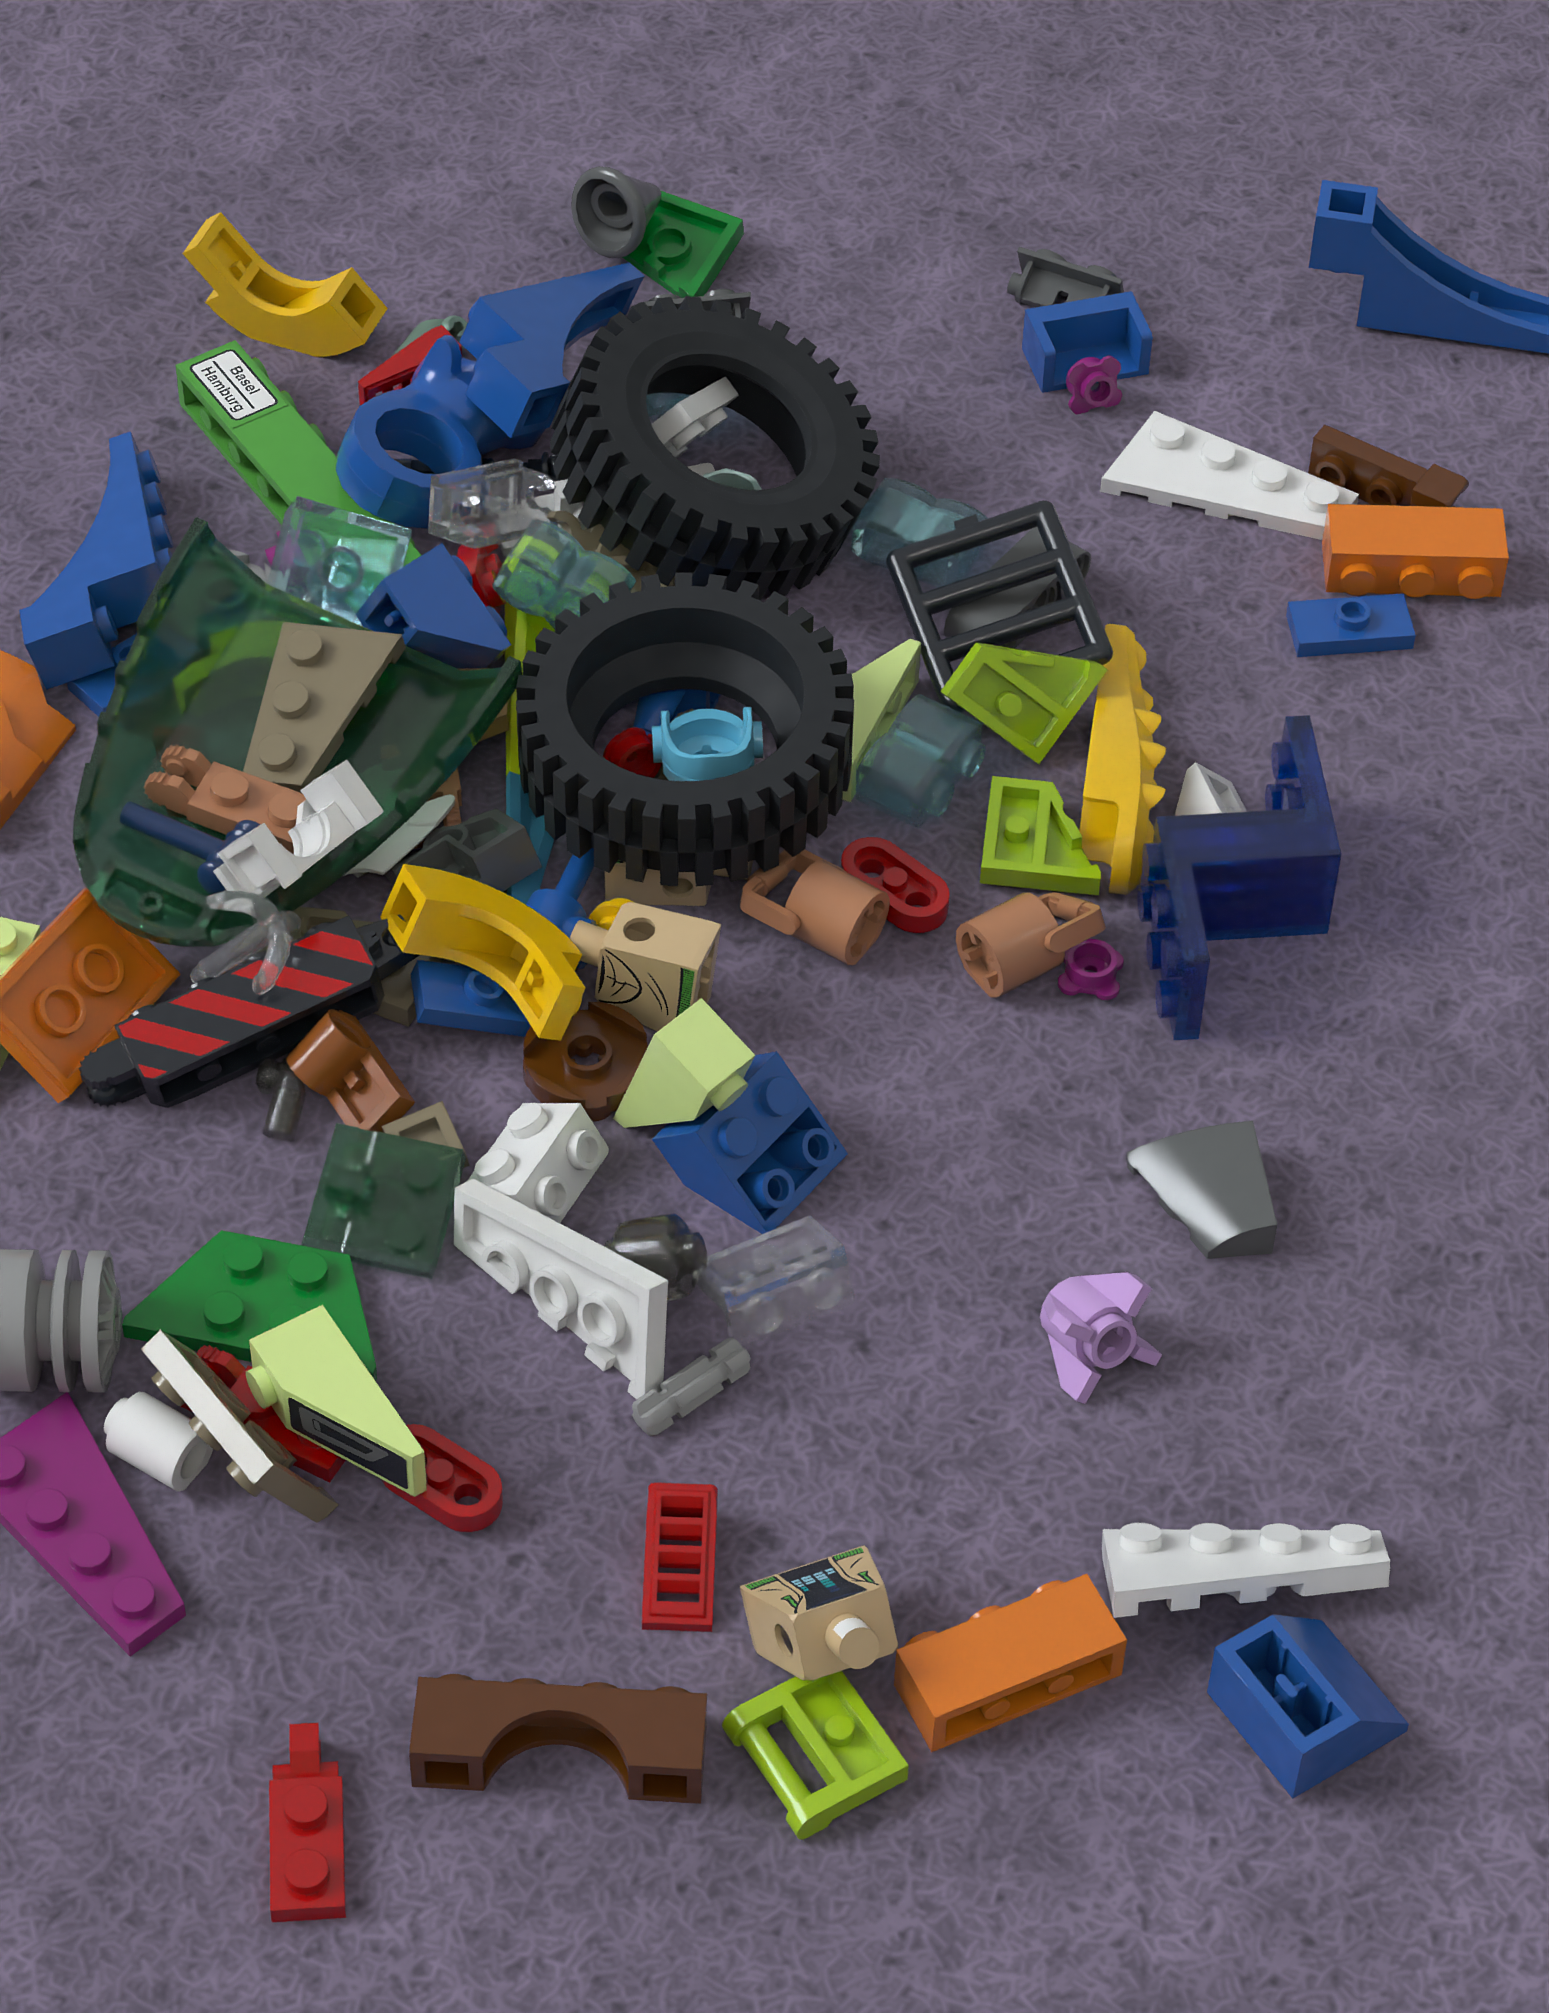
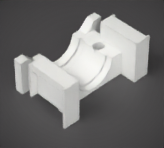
[213,760,384,912]

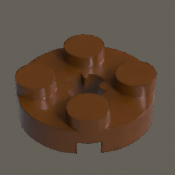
[523,1002,648,1122]

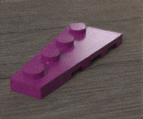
[0,1392,186,1657]

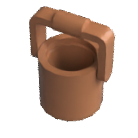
[740,849,890,965]
[956,892,1106,997]

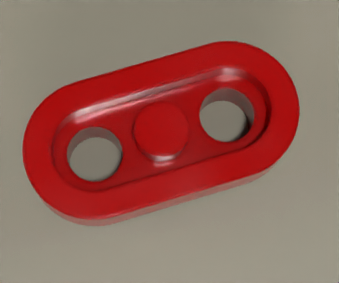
[841,837,950,933]
[381,1424,503,1532]

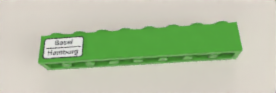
[175,340,421,669]

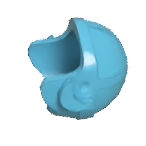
[652,707,763,781]

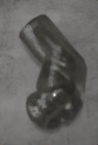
[256,1058,306,1142]

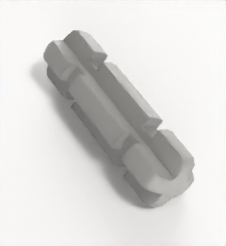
[632,1338,751,1436]

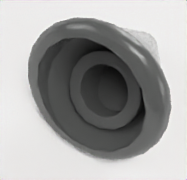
[571,166,662,258]

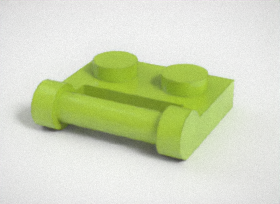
[722,1671,909,1840]

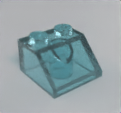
[257,496,412,630]

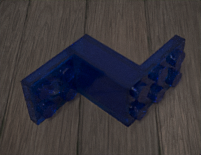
[1137,715,1342,1040]

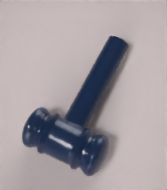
[120,801,261,899]

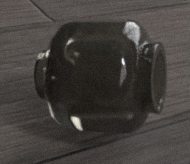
[604,1213,707,1301]

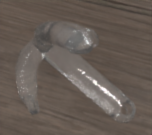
[190,890,301,996]

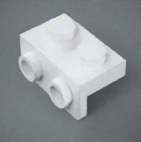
[467,1103,609,1223]

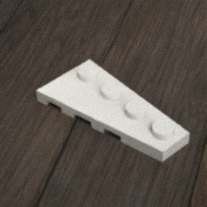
[1100,411,1359,540]
[454,1178,668,1399]
[1102,1523,1390,1618]

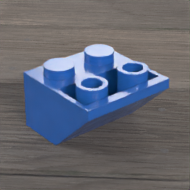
[355,543,511,669]
[652,1051,848,1236]
[1207,1614,1409,1799]

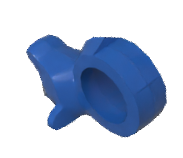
[336,335,545,529]

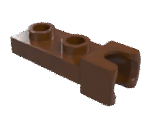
[1308,424,1469,507]

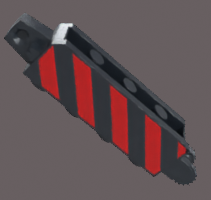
[79,914,420,1108]

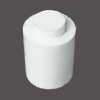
[104,1392,213,1491]

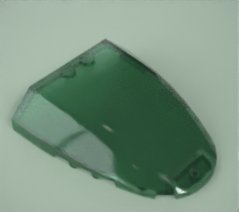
[73,517,522,947]

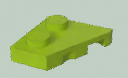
[940,643,1108,764]
[980,776,1101,895]

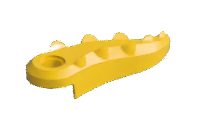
[1079,624,1166,895]

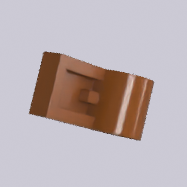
[286,1009,416,1145]

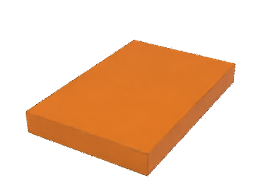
[0,882,181,1103]

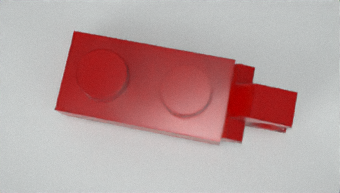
[269,1722,346,1922]

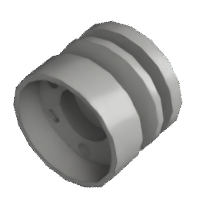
[0,1249,122,1392]

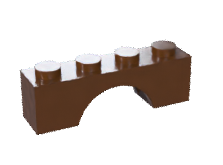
[409,1674,707,1804]

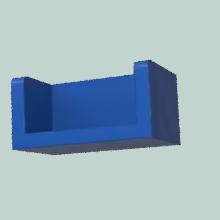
[1022,291,1153,393]

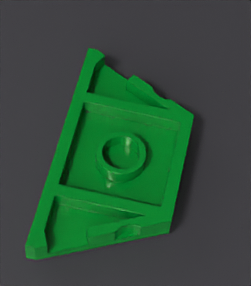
[122,1230,377,1381]

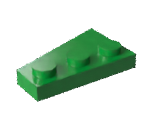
[622,190,744,298]

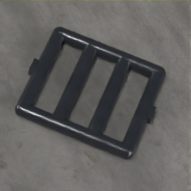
[886,500,1113,715]

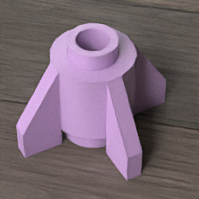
[1040,1272,1162,1404]

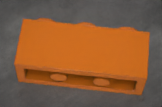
[1322,504,1509,599]
[894,1574,1127,1752]

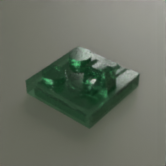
[301,1123,466,1279]

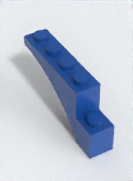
[1309,180,1549,354]
[459,262,644,438]
[19,431,180,690]

